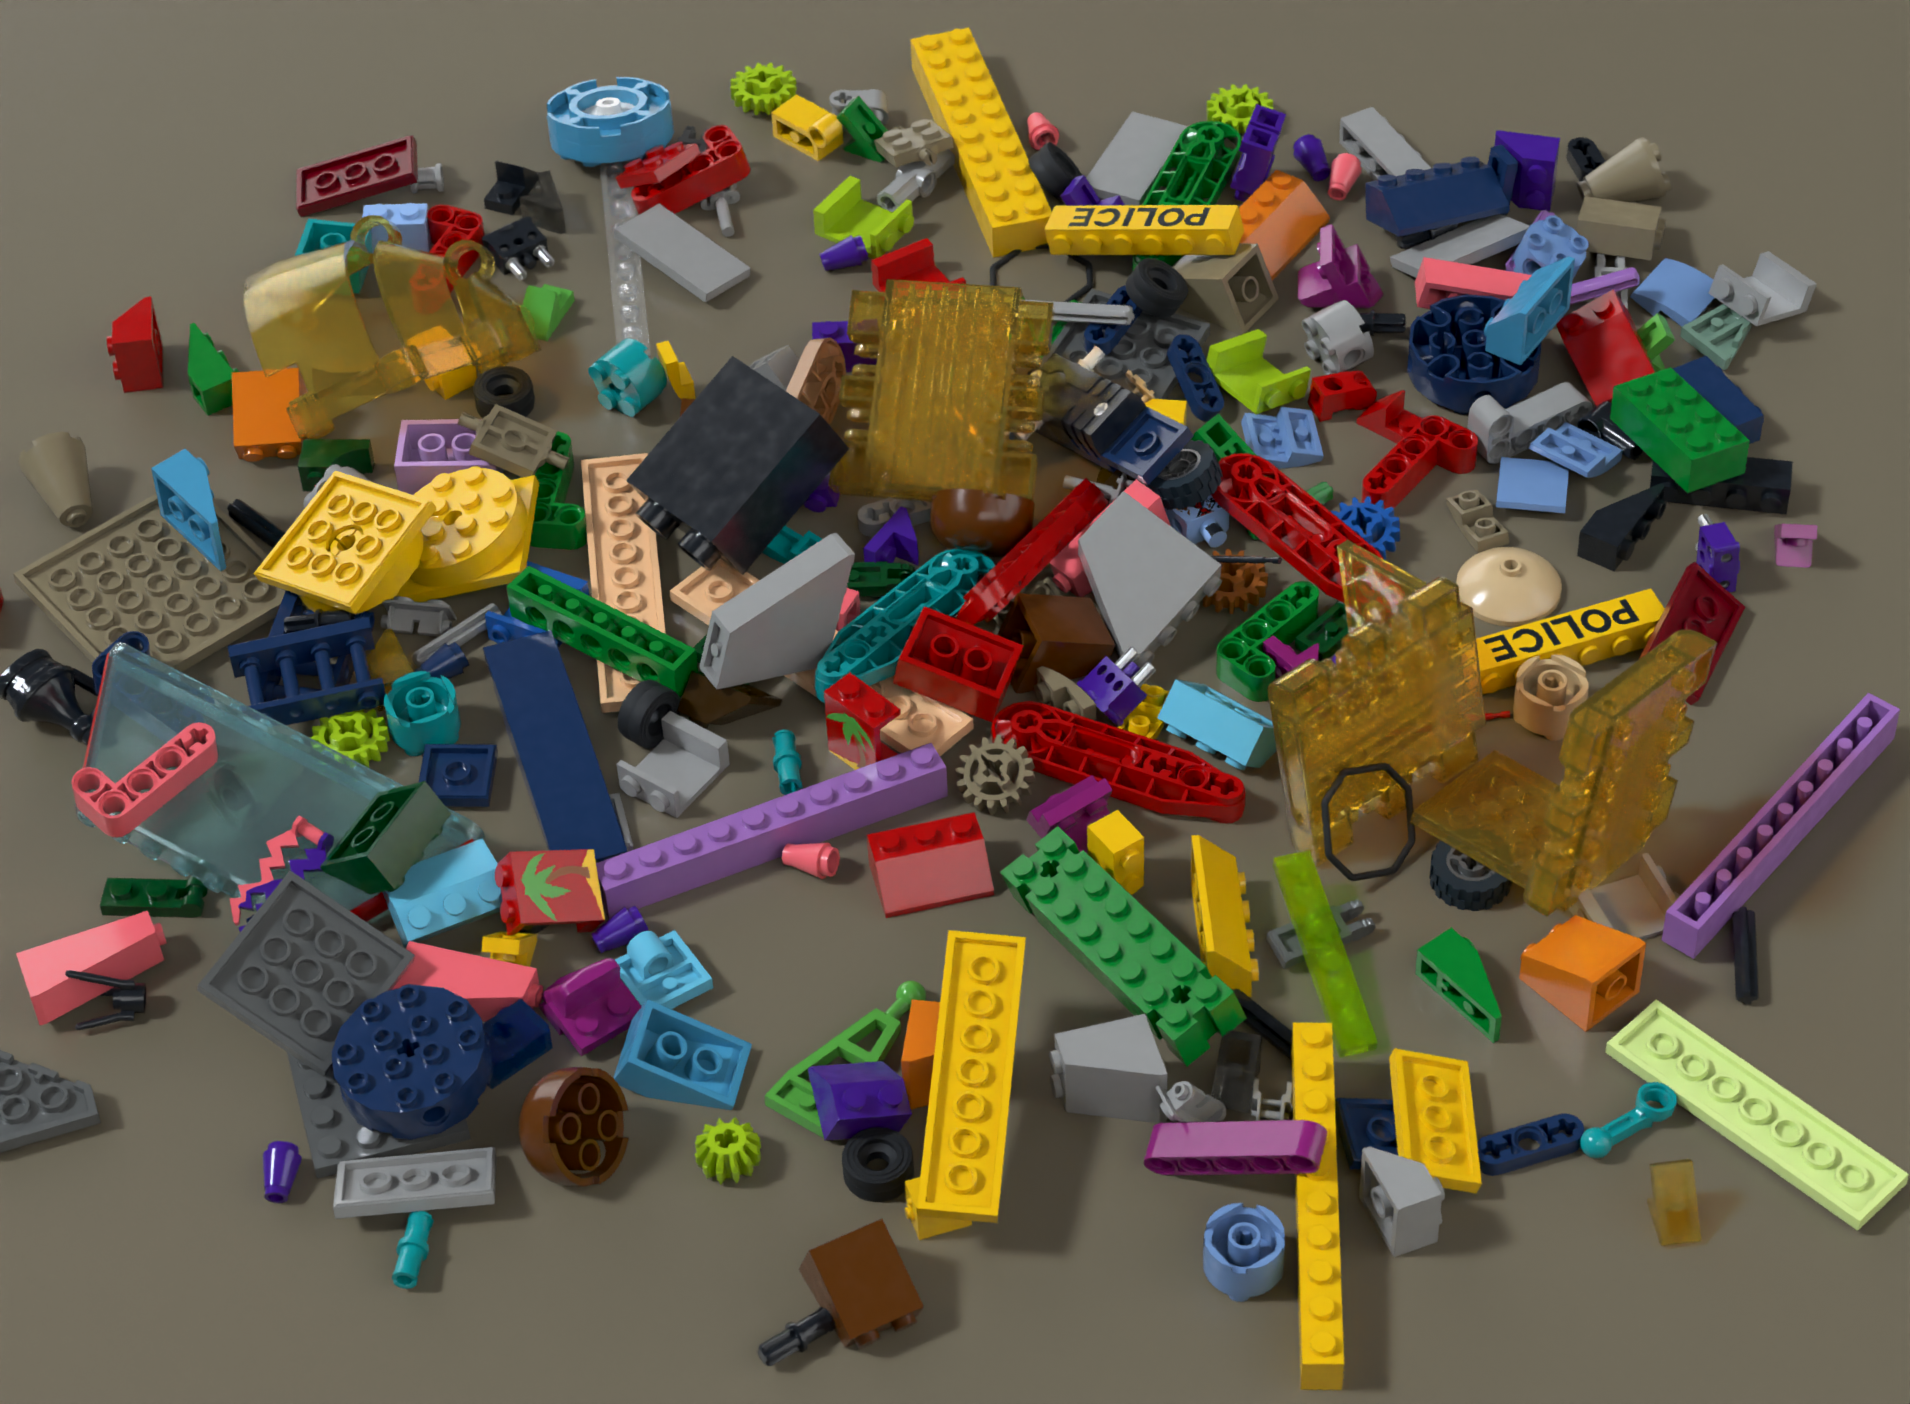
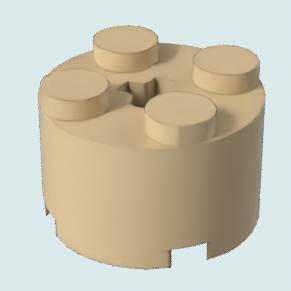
[1513,654,1589,741]

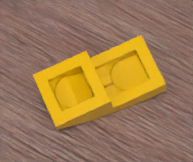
[656,340,696,400]

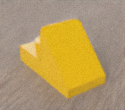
[482,931,538,967]

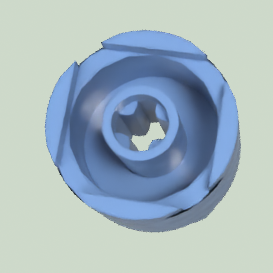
[1203,1203,1285,1302]

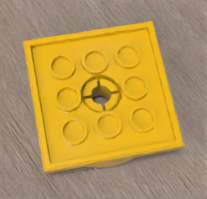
[392,466,539,602]
[254,470,437,614]

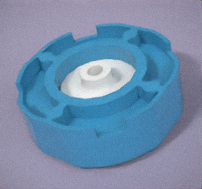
[547,77,674,167]

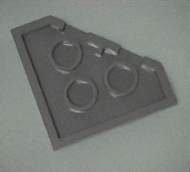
[0,1050,101,1153]

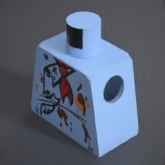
[1165,495,1229,548]

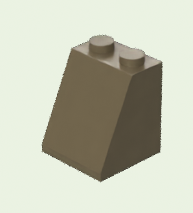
[1173,243,1279,335]

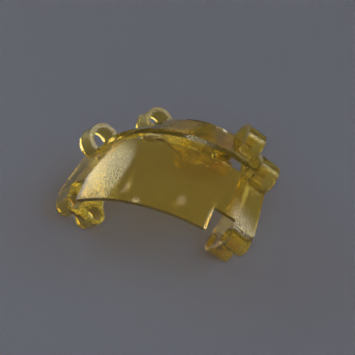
[243,215,542,440]

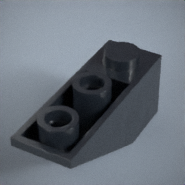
[1577,483,1667,571]

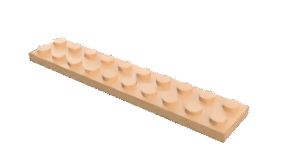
[581,453,666,713]
[670,559,974,756]

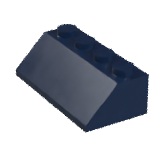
[1365,157,1510,236]

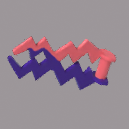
[229,815,334,932]

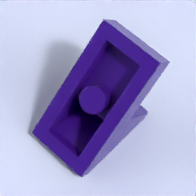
[863,507,919,565]

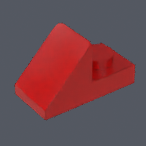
[1357,390,1423,444]

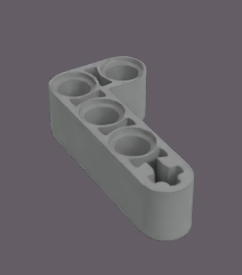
[1467,382,1593,464]

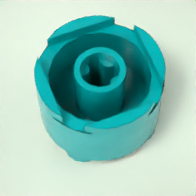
[588,338,667,417]
[384,671,461,757]

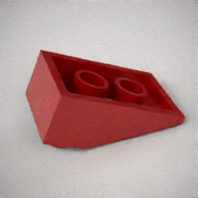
[1556,289,1655,406]

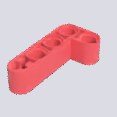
[71,722,219,838]

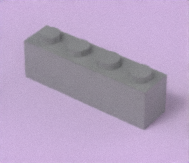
[1339,107,1431,181]

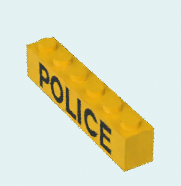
[1044,205,1244,255]
[1455,588,1665,698]

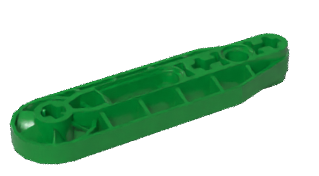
[1132,121,1241,271]

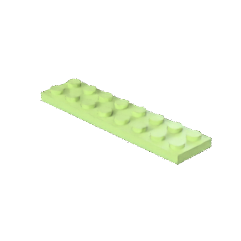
[1605,1000,1909,1231]

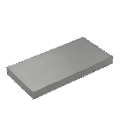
[1086,111,1188,205]
[614,204,751,303]
[1390,214,1530,278]
[333,1147,497,1219]

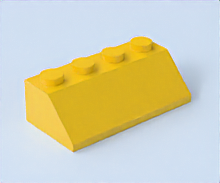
[1191,835,1259,997]

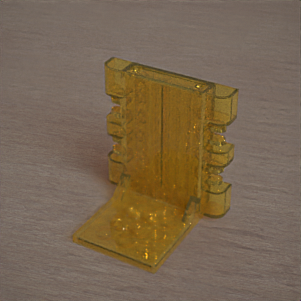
[828,279,1055,502]
[1268,540,1486,867]
[1410,630,1717,917]

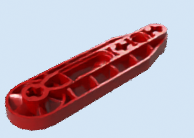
[1211,453,1408,627]
[954,478,1109,625]
[991,701,1246,824]

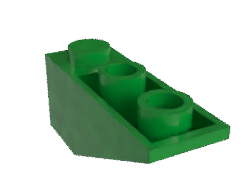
[188,323,239,416]

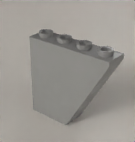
[1078,491,1222,669]
[699,533,855,689]

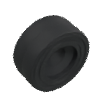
[1029,142,1082,201]
[1125,258,1188,318]
[473,366,535,418]
[618,680,680,749]
[842,1127,914,1202]

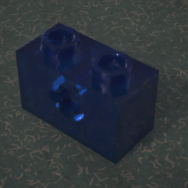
[483,999,553,1090]

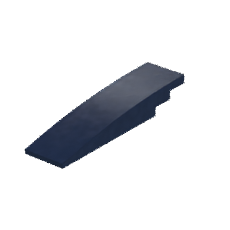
[483,630,628,862]

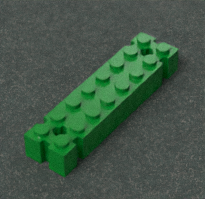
[1000,826,1247,1067]

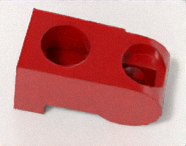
[1308,371,1377,422]

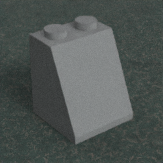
[1049,1014,1167,1123]

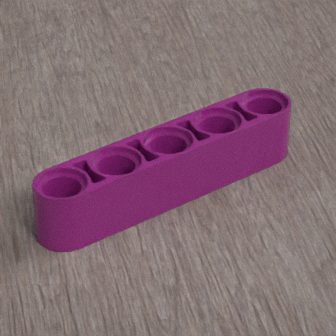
[1143,1120,1328,1175]

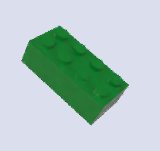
[1610,367,1750,493]

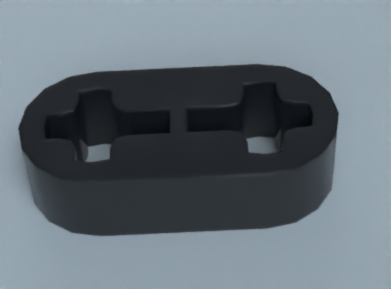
[1566,137,1606,182]

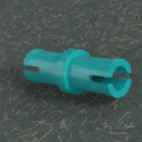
[772,729,803,795]
[391,1211,434,1289]

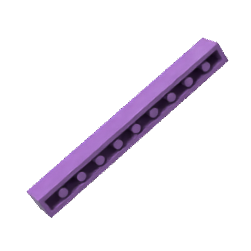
[1662,693,1900,959]
[596,743,948,919]

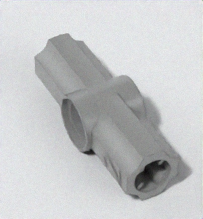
[877,149,955,212]

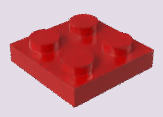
[615,142,701,189]

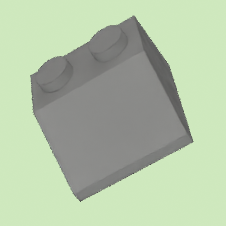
[1359,1146,1445,1257]

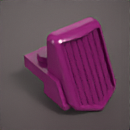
[1298,224,1384,308]
[1026,775,1113,854]
[539,958,642,1057]

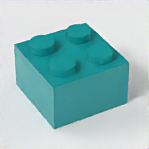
[295,218,373,294]

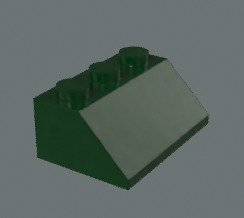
[320,781,451,894]

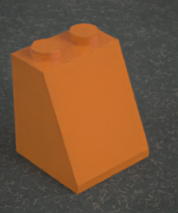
[232,368,309,462]
[1519,915,1646,1032]
[901,1000,940,1110]

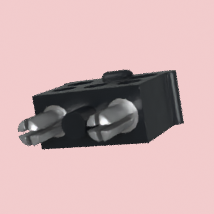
[482,216,555,280]

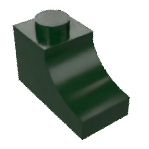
[298,439,375,491]

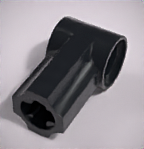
[1577,401,1643,460]

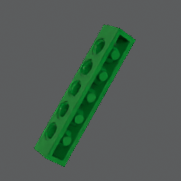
[506,566,698,697]

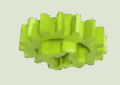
[730,62,797,115]
[1207,84,1274,135]
[310,709,390,773]

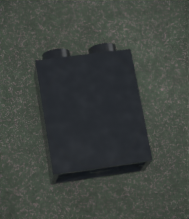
[626,356,850,575]

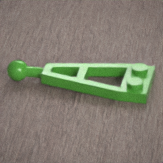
[765,980,926,1141]

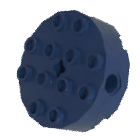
[1407,294,1542,414]
[331,984,494,1140]

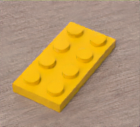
[1389,1048,1482,1194]

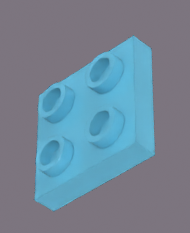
[615,930,713,1009]

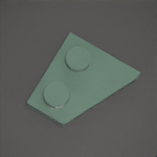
[1680,304,1752,370]

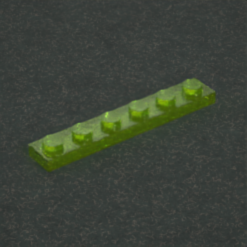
[1272,850,1378,1058]

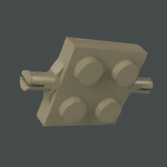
[874,119,954,168]
[458,404,569,477]

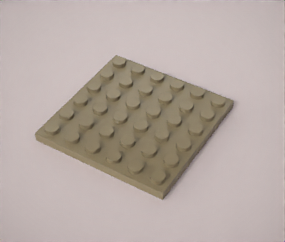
[13,494,286,696]

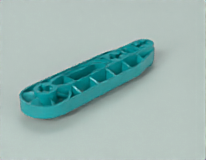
[814,549,995,703]

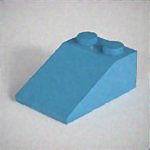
[151,448,226,571]
[613,999,752,1110]

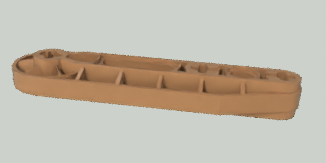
[786,337,846,425]

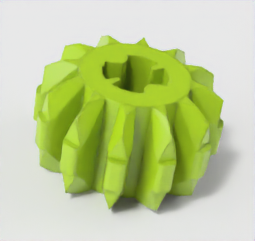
[695,1116,761,1184]

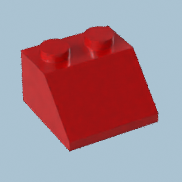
[106,296,163,393]

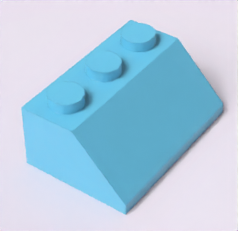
[1157,679,1292,770]
[383,839,502,947]

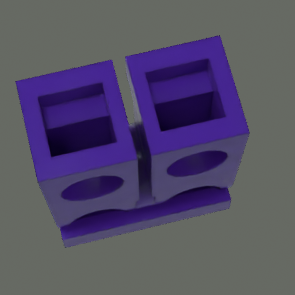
[1230,104,1286,202]

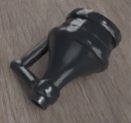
[0,649,115,745]

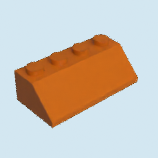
[1239,170,1330,281]

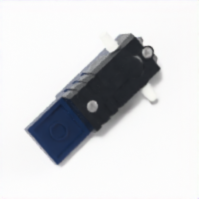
[1014,346,1194,485]

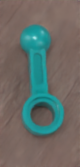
[1580,1082,1677,1159]

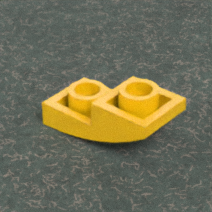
[1118,684,1170,740]

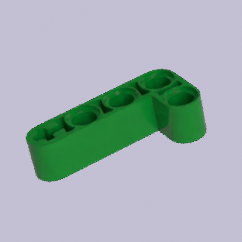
[530,432,587,550]
[1216,581,1319,702]

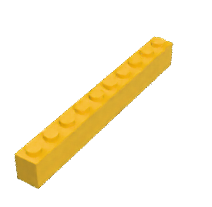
[1291,1022,1344,1390]

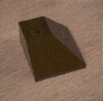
[677,671,783,729]

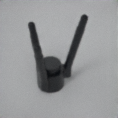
[65,970,146,1031]

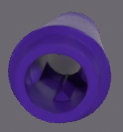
[1293,134,1331,181]
[819,235,869,271]
[590,905,649,954]
[262,1141,302,1203]

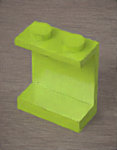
[813,175,914,259]
[1207,329,1311,415]

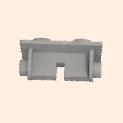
[381,596,457,637]
[1155,1081,1226,1123]

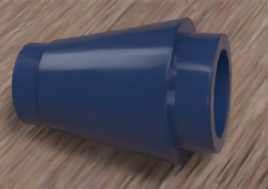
[414,641,469,679]

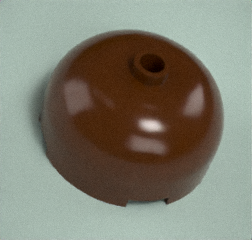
[930,489,1035,557]
[519,1067,629,1186]

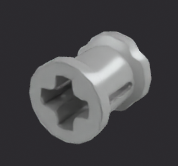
[410,163,444,194]

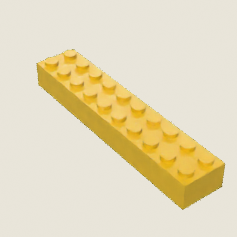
[910,28,1052,258]

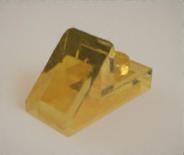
[1647,1159,1701,1246]

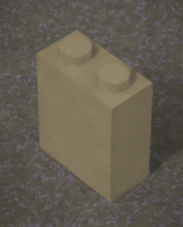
[1576,196,1666,260]

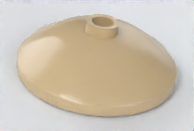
[1456,547,1562,627]

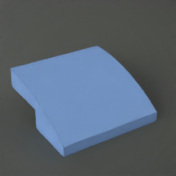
[1630,258,1715,327]
[1241,407,1324,469]
[1529,422,1623,478]
[1496,457,1569,513]

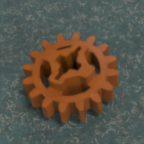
[1203,549,1268,614]

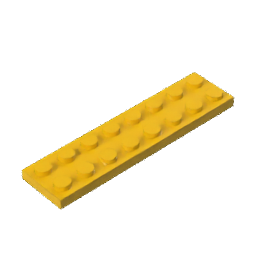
[917,930,1026,1223]

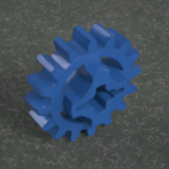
[1331,497,1401,560]

